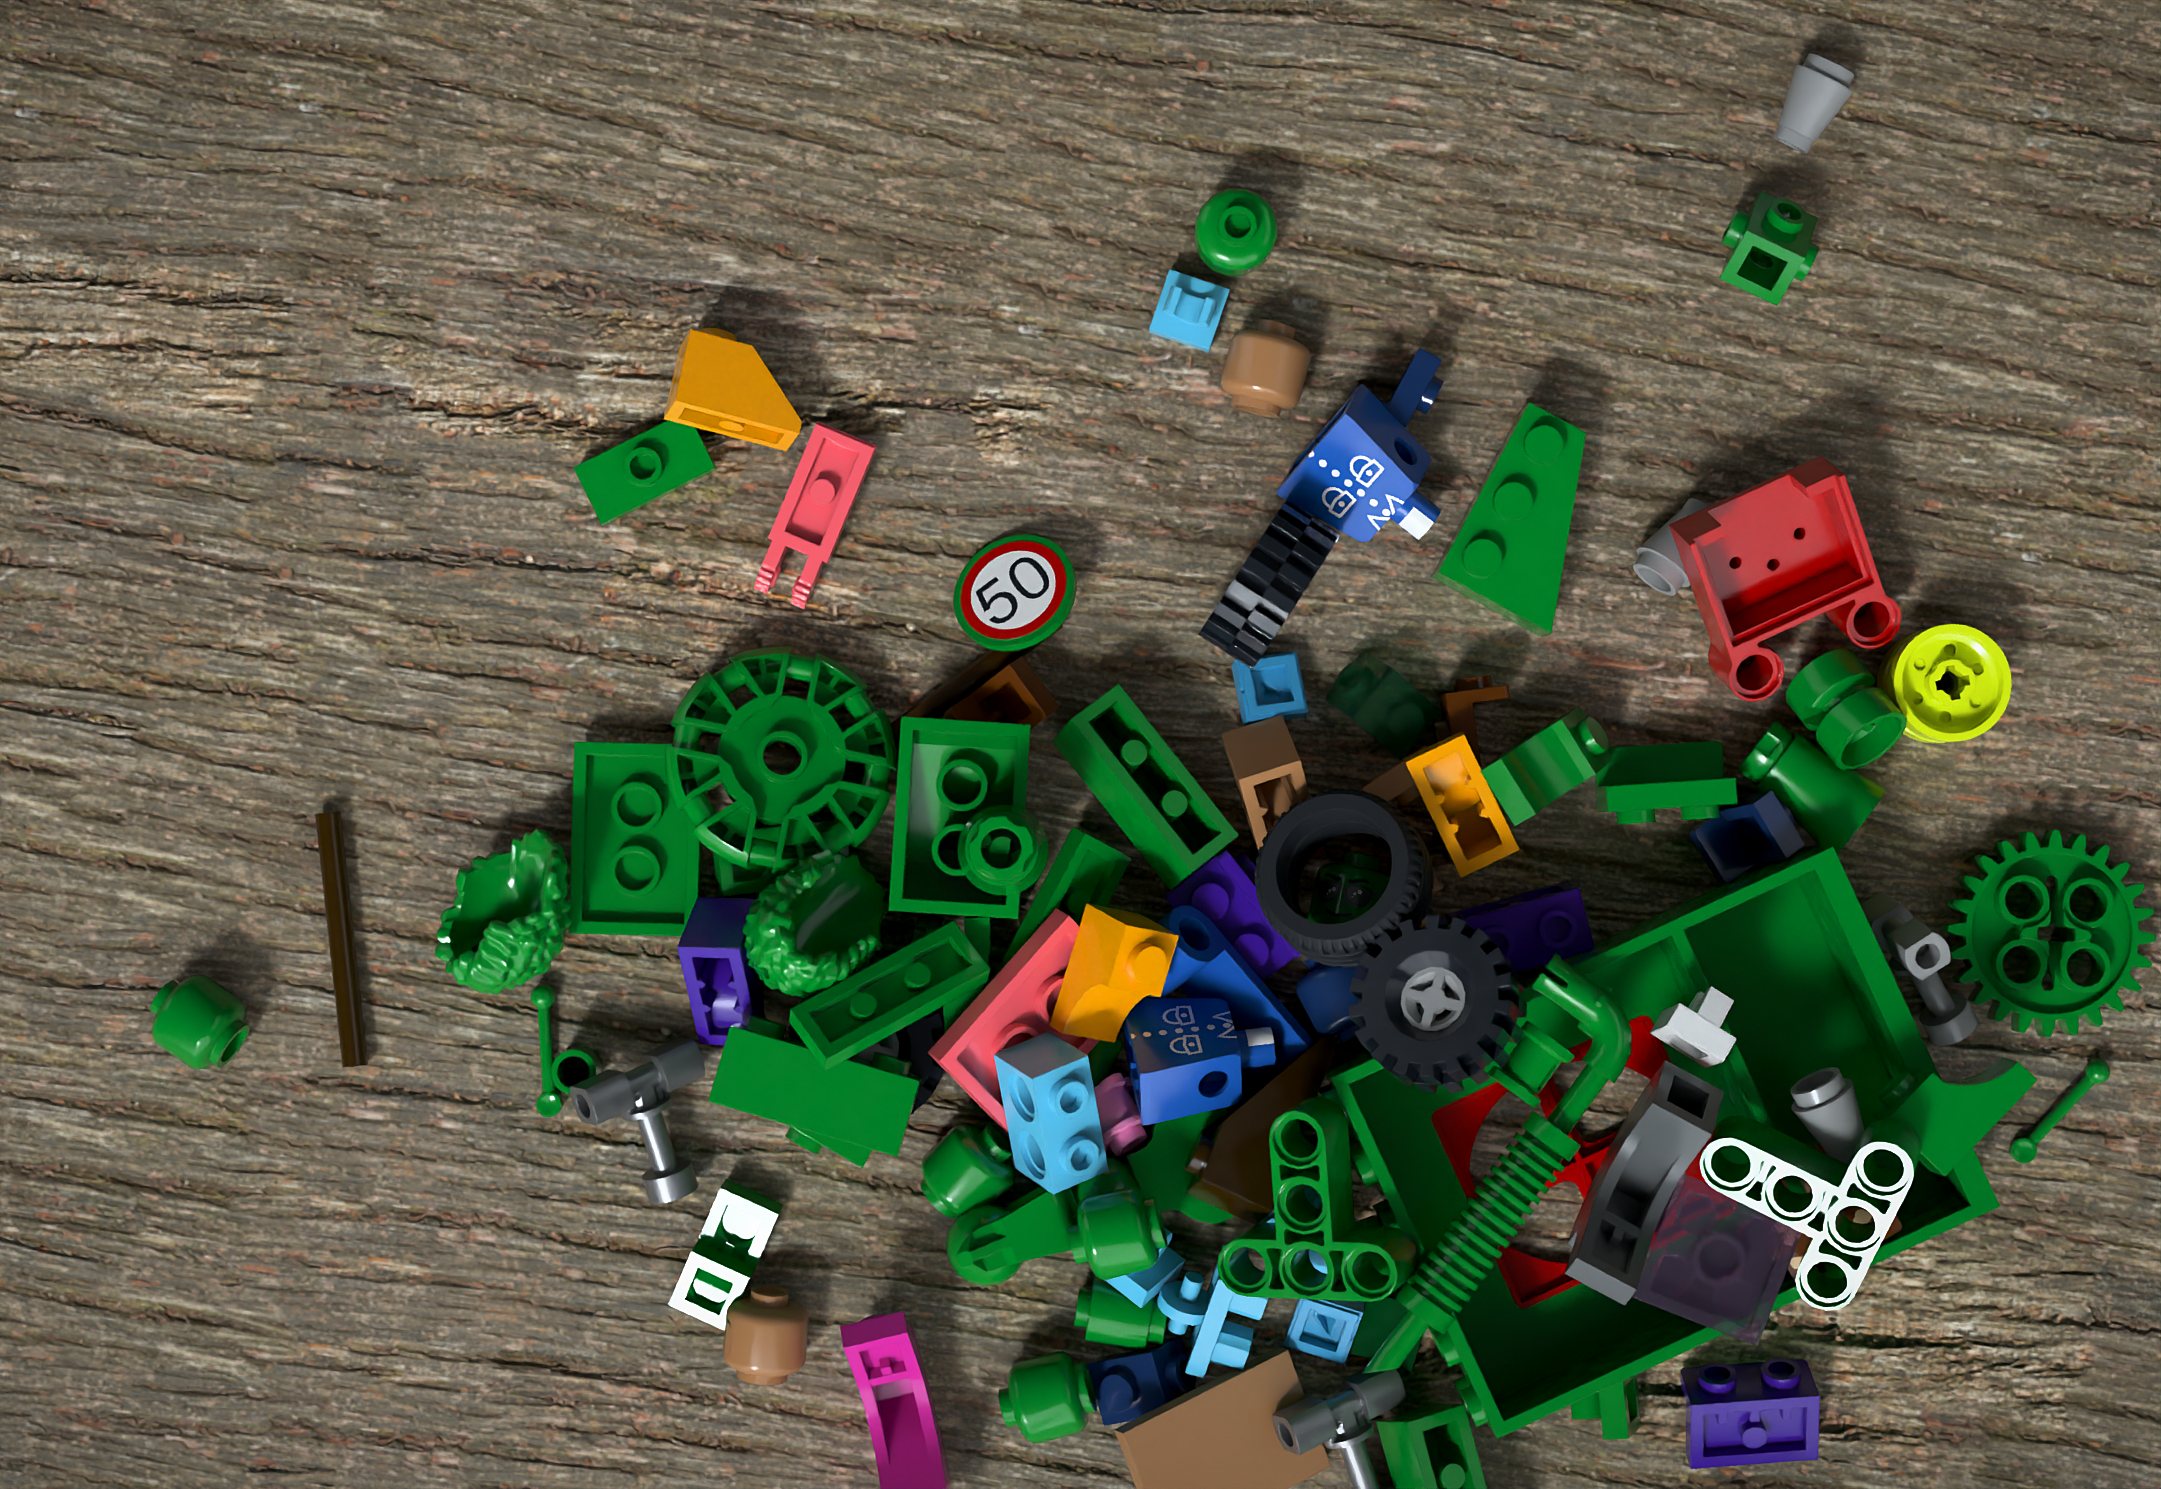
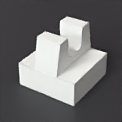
[1650,986,1736,1068]

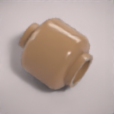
[1221,319,1311,418]
[723,1285,809,1385]

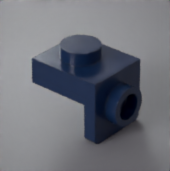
[1346,348,1444,427]
[1690,790,1805,884]
[1087,1337,1196,1426]

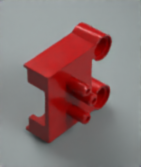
[1669,455,1901,702]

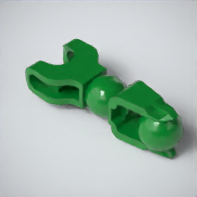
[946,1105,1235,1287]

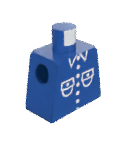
[1276,384,1441,542]
[1123,998,1276,1125]

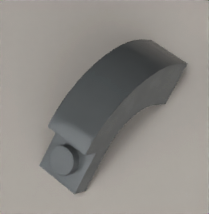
[1565,1060,1724,1306]

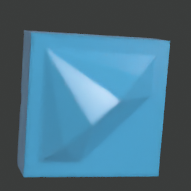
[1231,651,1309,726]
[1283,1299,1365,1364]

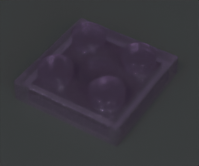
[1632,1173,1802,1347]

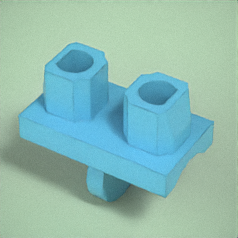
[1157,1245,1268,1378]

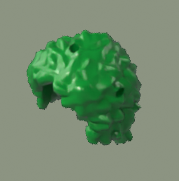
[435,829,572,994]
[742,850,889,998]

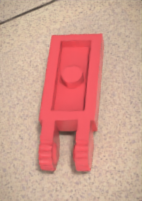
[754,421,877,609]

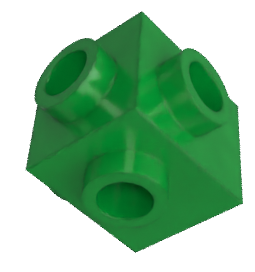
[1719,191,1819,306]

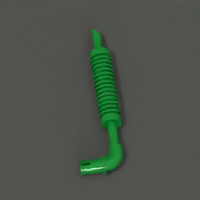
[1362,953,1632,1373]

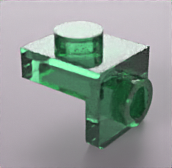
[1325,651,1440,760]

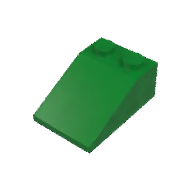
[888,716,1031,919]

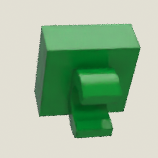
[1571,1375,1641,1440]

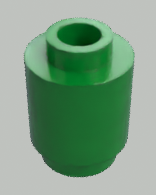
[1074,1276,1167,1350]

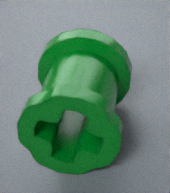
[1488,1020,1575,1109]

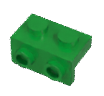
[1595,741,1737,824]

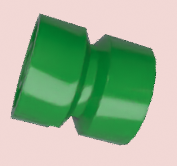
[1786,648,1907,770]

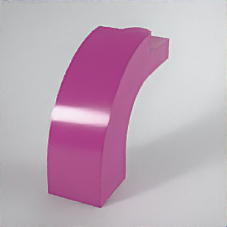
[840,1311,952,1489]

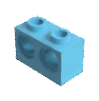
[994,1032,1109,1194]

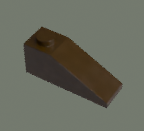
[1185,1033,1339,1225]

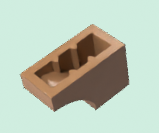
[1221,714,1326,860]

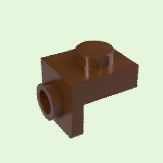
[944,656,1061,730]
[1433,675,1510,767]

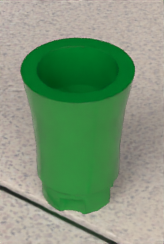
[1737,721,1887,853]
[958,805,1048,895]

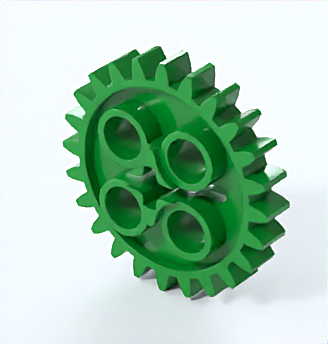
[1941,829,2156,1038]

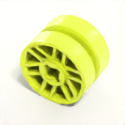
[1877,624,2012,743]

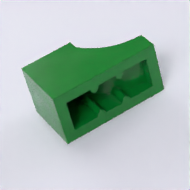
[1480,706,1613,826]
[1872,1057,2038,1177]

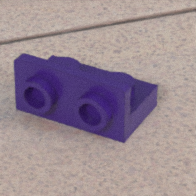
[1164,849,1301,982]
[1445,881,1594,972]
[1680,1358,1820,1469]

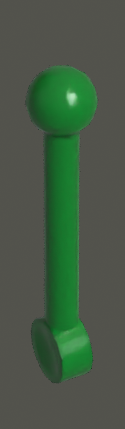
[531,984,563,1117]
[2009,1059,2111,1164]

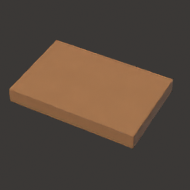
[1114,1347,1331,1489]

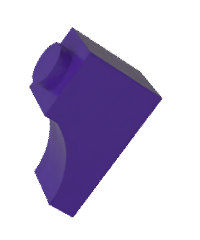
[677,897,765,1045]

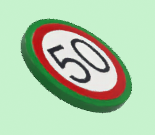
[953,534,1077,651]

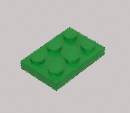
[569,742,705,936]

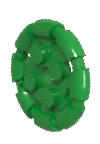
[665,646,897,874]

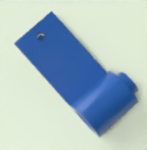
[1148,905,1314,1082]

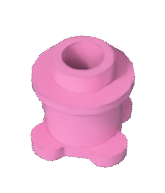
[1094,1073,1150,1156]

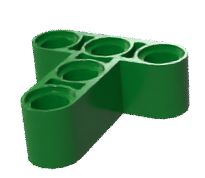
[1217,1096,1419,1302]
[1700,1115,1921,1311]

